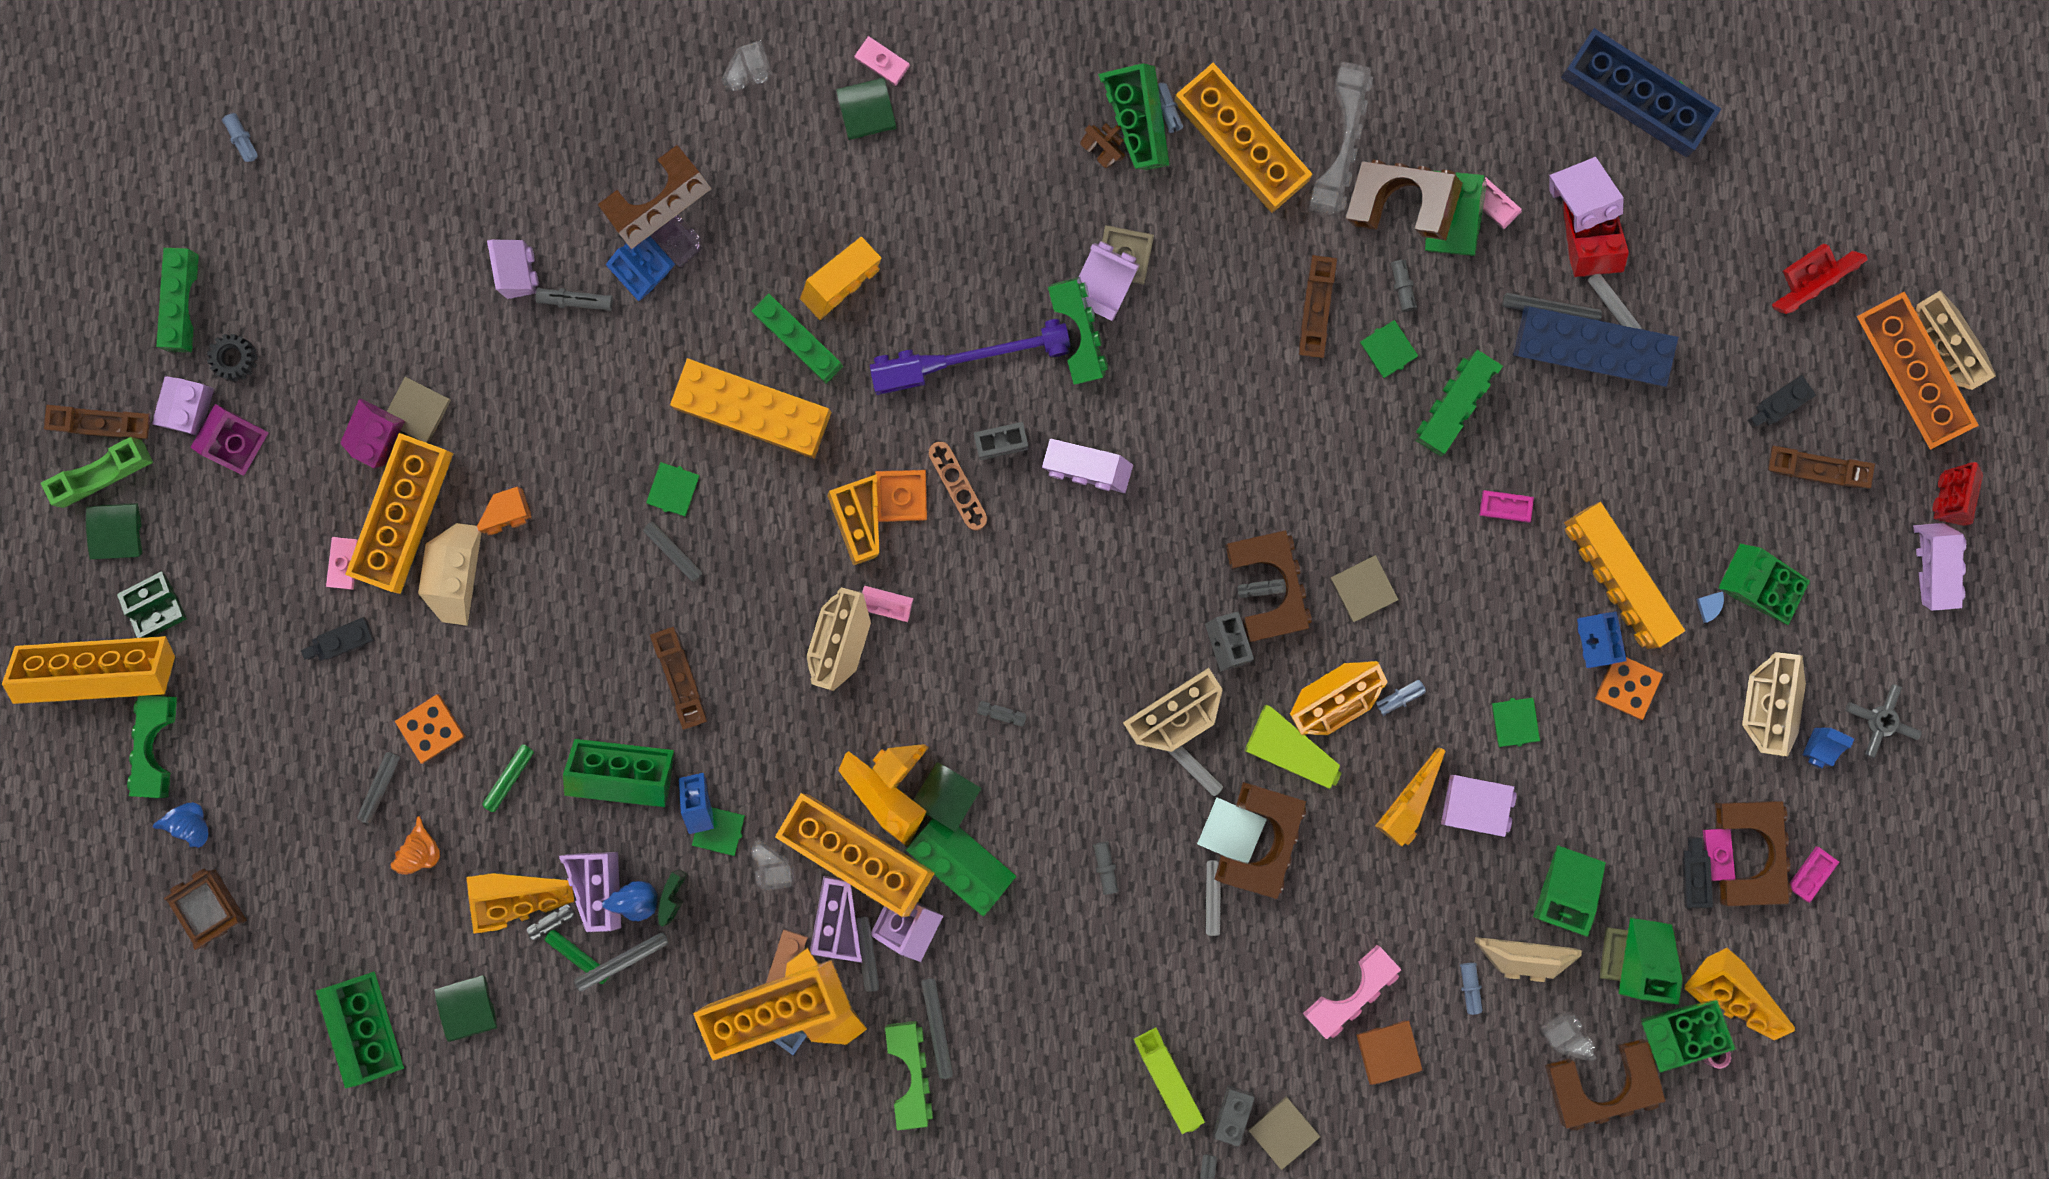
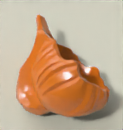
[391,816,440,875]

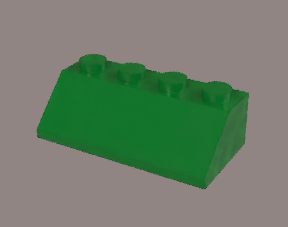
[563,739,674,807]
[906,819,1016,917]
[316,971,404,1088]

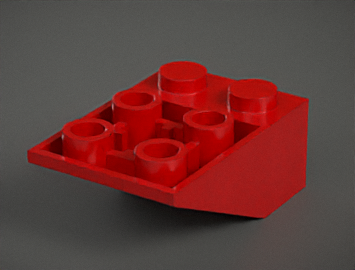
[1563,200,1629,277]
[1933,462,1983,526]

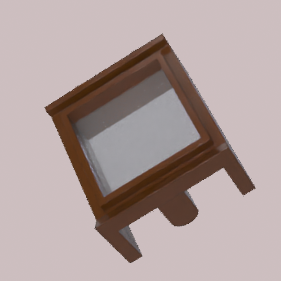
[164,868,247,950]

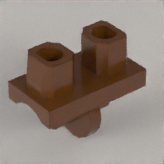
[1080,123,1126,168]

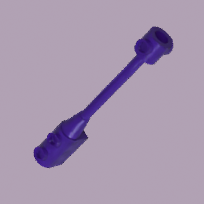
[870,319,1070,395]

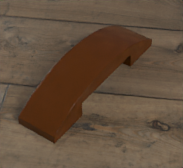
[1298,255,1337,358]
[44,405,150,439]
[1767,446,1875,489]
[650,626,707,730]

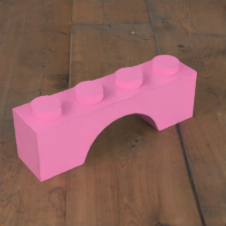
[1303,945,1401,1039]

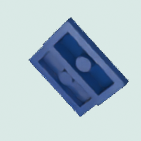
[606,236,675,301]

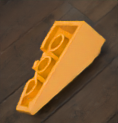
[872,744,929,789]
[1375,748,1445,846]
[838,751,926,847]
[467,873,574,934]
[1684,948,1795,1040]

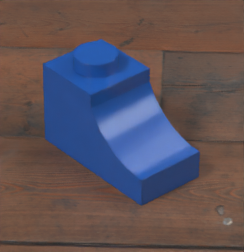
[1802,728,1854,769]
[679,773,714,834]

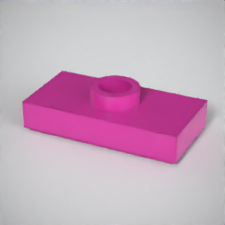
[1479,490,1534,523]
[1703,829,1735,881]
[1790,846,1839,903]

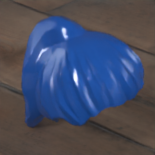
[153,802,208,848]
[602,881,658,922]

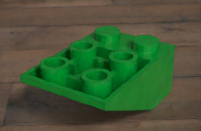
[1718,543,1810,625]
[1533,845,1606,937]
[1618,918,1683,1005]
[1641,999,1736,1072]

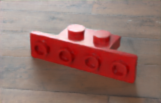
[1772,243,1868,314]

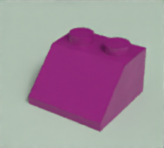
[340,399,405,468]
[190,404,269,476]

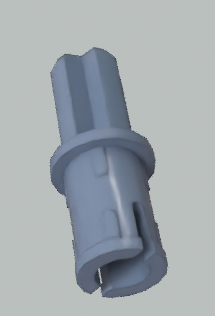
[1158,83,1184,133]
[222,113,258,162]
[1375,680,1426,717]
[1460,962,1482,1015]

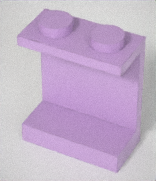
[1550,157,1623,233]
[1079,241,1140,321]
[1441,775,1516,837]

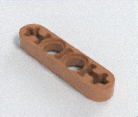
[929,442,987,531]

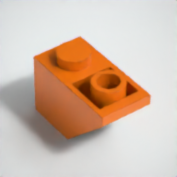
[477,487,531,535]

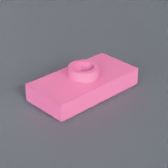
[854,36,910,86]
[1483,177,1522,229]
[326,537,358,590]
[862,586,913,622]

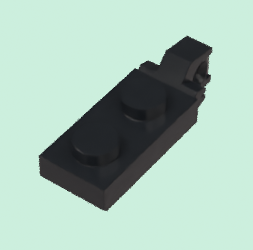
[1747,375,1816,428]
[301,617,375,661]
[1682,837,1713,909]

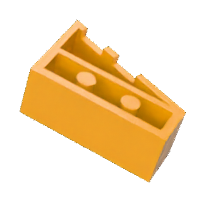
[800,236,881,320]
[827,474,879,565]

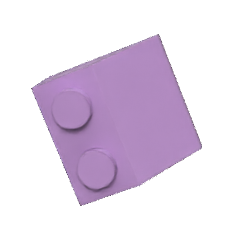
[487,240,539,299]
[152,376,214,436]
[871,902,943,962]

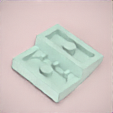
[1197,798,1266,863]

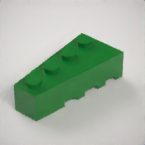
[1098,63,1169,170]
[1415,350,1503,457]

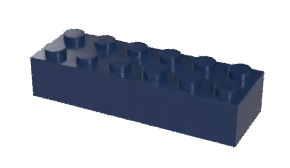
[1561,28,1721,158]
[1513,306,1679,387]

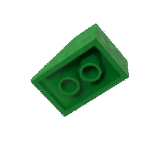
[1425,170,1487,256]

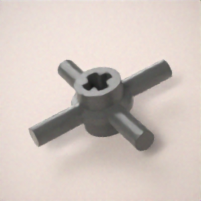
[1845,684,1922,758]

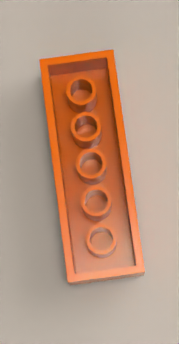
[1856,291,1979,450]

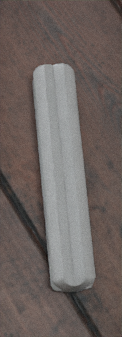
[1588,274,1642,329]
[1168,746,1223,796]
[1206,860,1221,936]

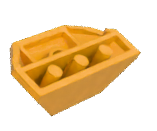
[1290,661,1388,735]
[785,948,867,1045]

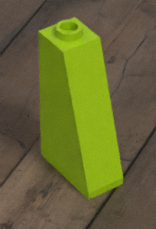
[1244,705,1341,789]
[1134,1027,1205,1134]

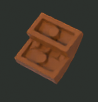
[1356,1020,1422,1085]

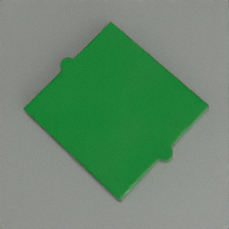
[1360,320,1418,379]
[646,462,700,517]
[1491,698,1540,747]
[692,807,745,856]

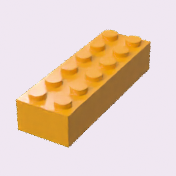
[1174,62,1313,213]
[670,358,831,459]
[345,433,454,594]
[1564,502,1685,649]
[2,636,175,704]
[775,793,935,917]
[693,960,851,1061]

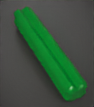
[482,744,534,812]
[545,930,610,984]

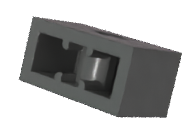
[974,422,1029,461]
[1205,612,1254,672]
[1212,1085,1255,1147]

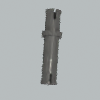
[535,287,613,311]

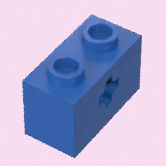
[1577,611,1627,668]

